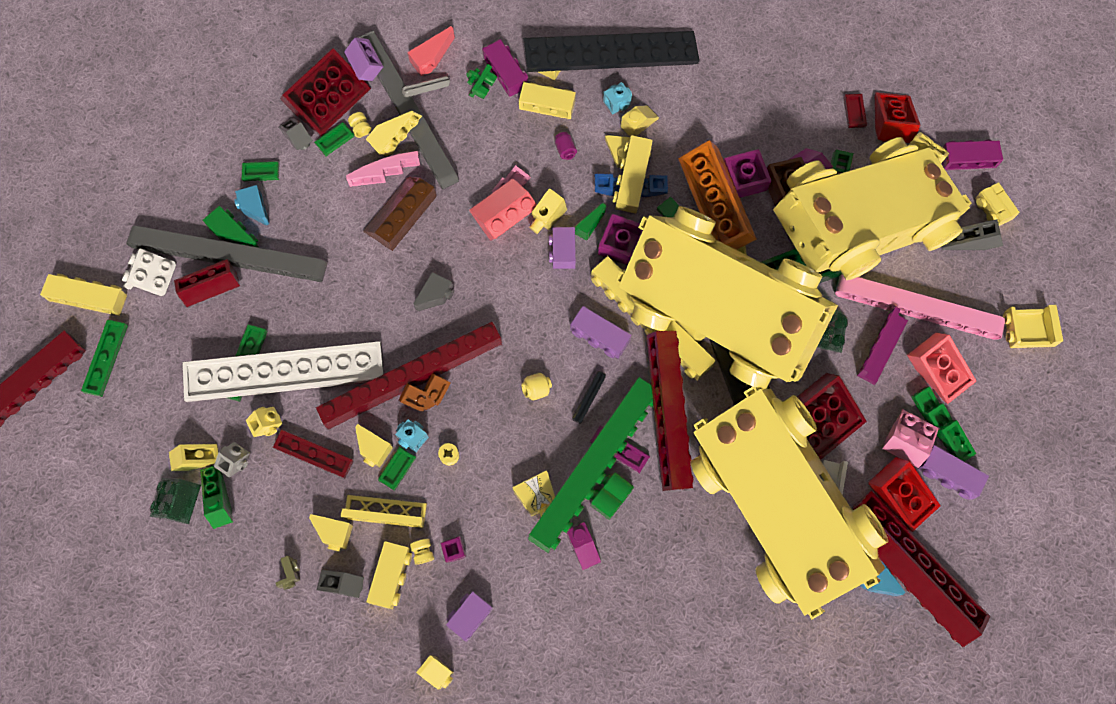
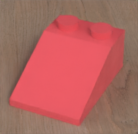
[907,333,976,404]

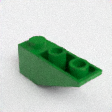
[202,206,259,248]
[200,465,233,529]

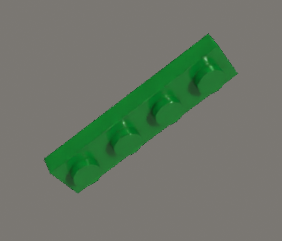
[81,320,128,397]
[227,324,268,402]

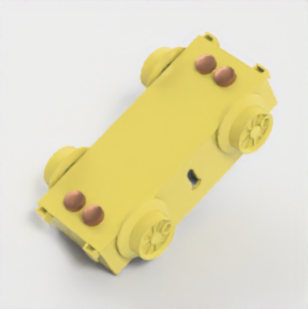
[773,137,972,280]
[615,206,838,389]
[691,386,888,620]

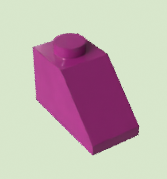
[566,522,601,570]

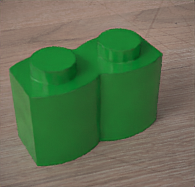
[590,472,634,520]

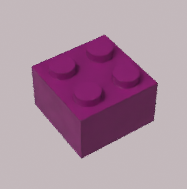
[724,149,771,198]
[598,214,643,265]

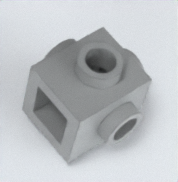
[214,442,250,477]

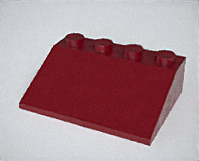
[280,48,371,136]
[797,373,867,460]

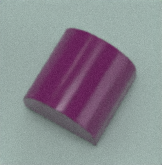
[440,536,466,563]

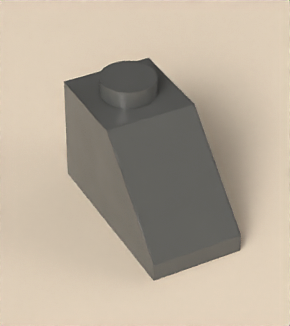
[278,118,313,150]
[413,272,454,311]
[317,570,364,598]

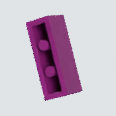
[482,39,529,97]
[942,139,1003,170]

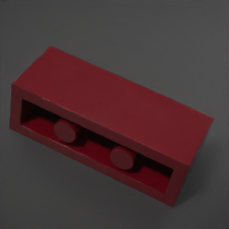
[174,259,240,307]

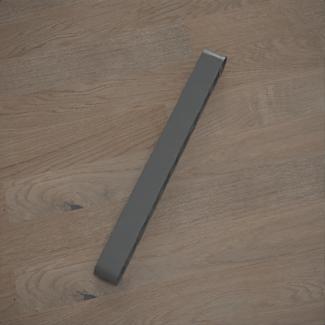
[357,30,459,190]
[126,226,327,282]

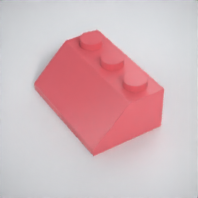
[469,179,537,240]

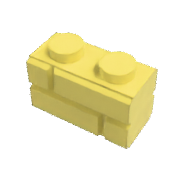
[975,182,1020,226]

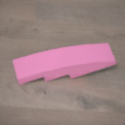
[346,151,420,187]

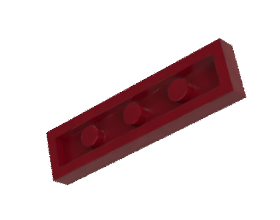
[272,430,354,479]

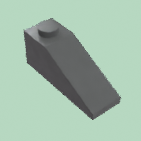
[942,219,1003,250]

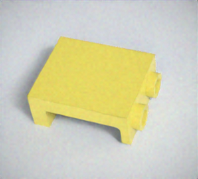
[1003,305,1063,348]

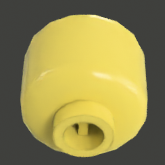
[521,373,552,401]

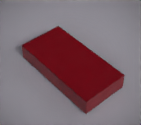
[844,94,867,128]

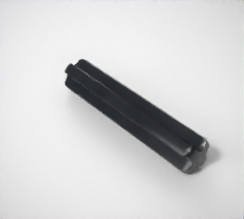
[572,371,606,424]

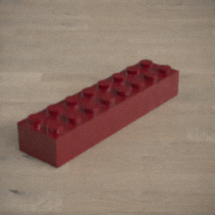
[851,491,991,647]

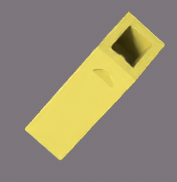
[366,111,422,156]

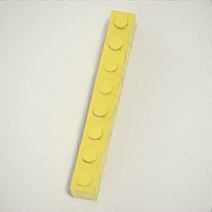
[591,256,716,381]

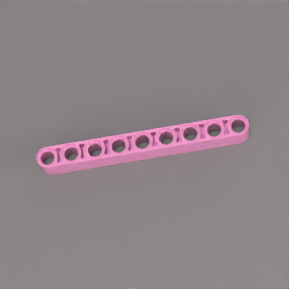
[835,275,1005,340]

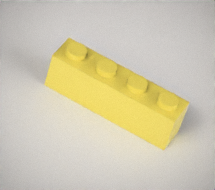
[613,135,653,214]
[40,274,127,316]

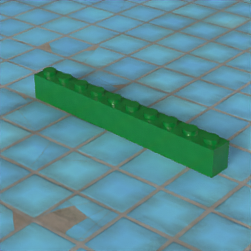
[528,377,654,553]

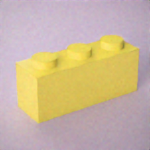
[519,82,576,119]
[366,541,412,610]

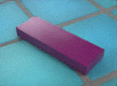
[590,425,650,474]

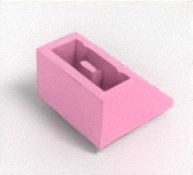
[882,409,939,468]

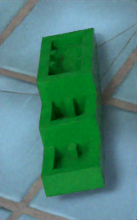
[911,386,976,462]

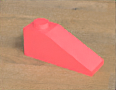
[408,26,455,76]

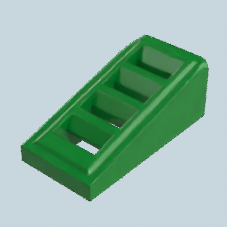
[831,149,854,175]
[575,203,606,241]

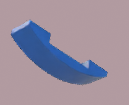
[595,174,668,197]

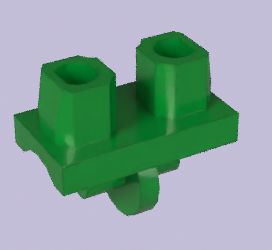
[466,64,497,99]

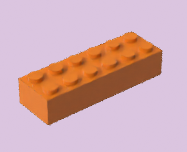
[678,140,757,250]

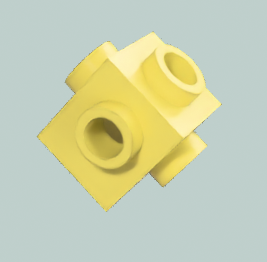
[246,407,282,437]

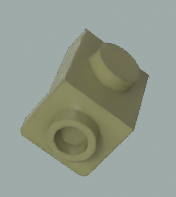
[275,556,300,590]

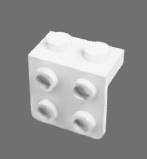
[122,249,176,296]

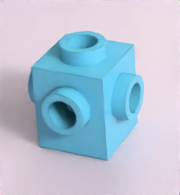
[603,82,632,115]
[395,419,429,452]

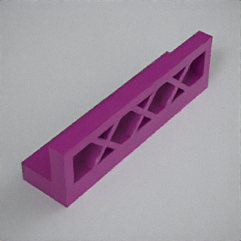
[857,306,908,385]

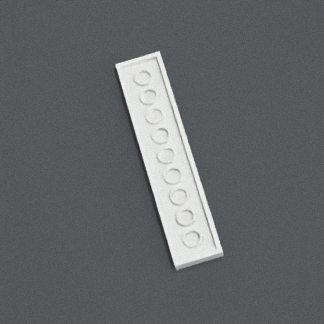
[183,342,383,402]

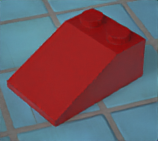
[875,92,921,143]
[868,457,941,532]

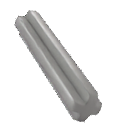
[402,76,450,97]

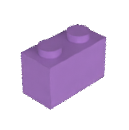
[344,37,383,81]
[549,227,576,269]
[446,591,493,642]

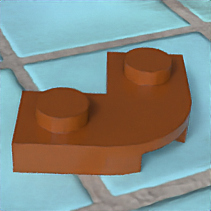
[398,373,451,411]

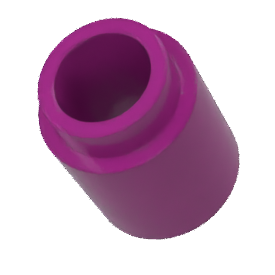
[555,132,577,160]

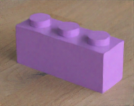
[570,306,632,359]
[918,445,989,500]

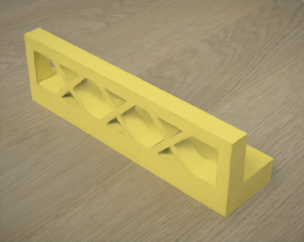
[341,495,427,528]

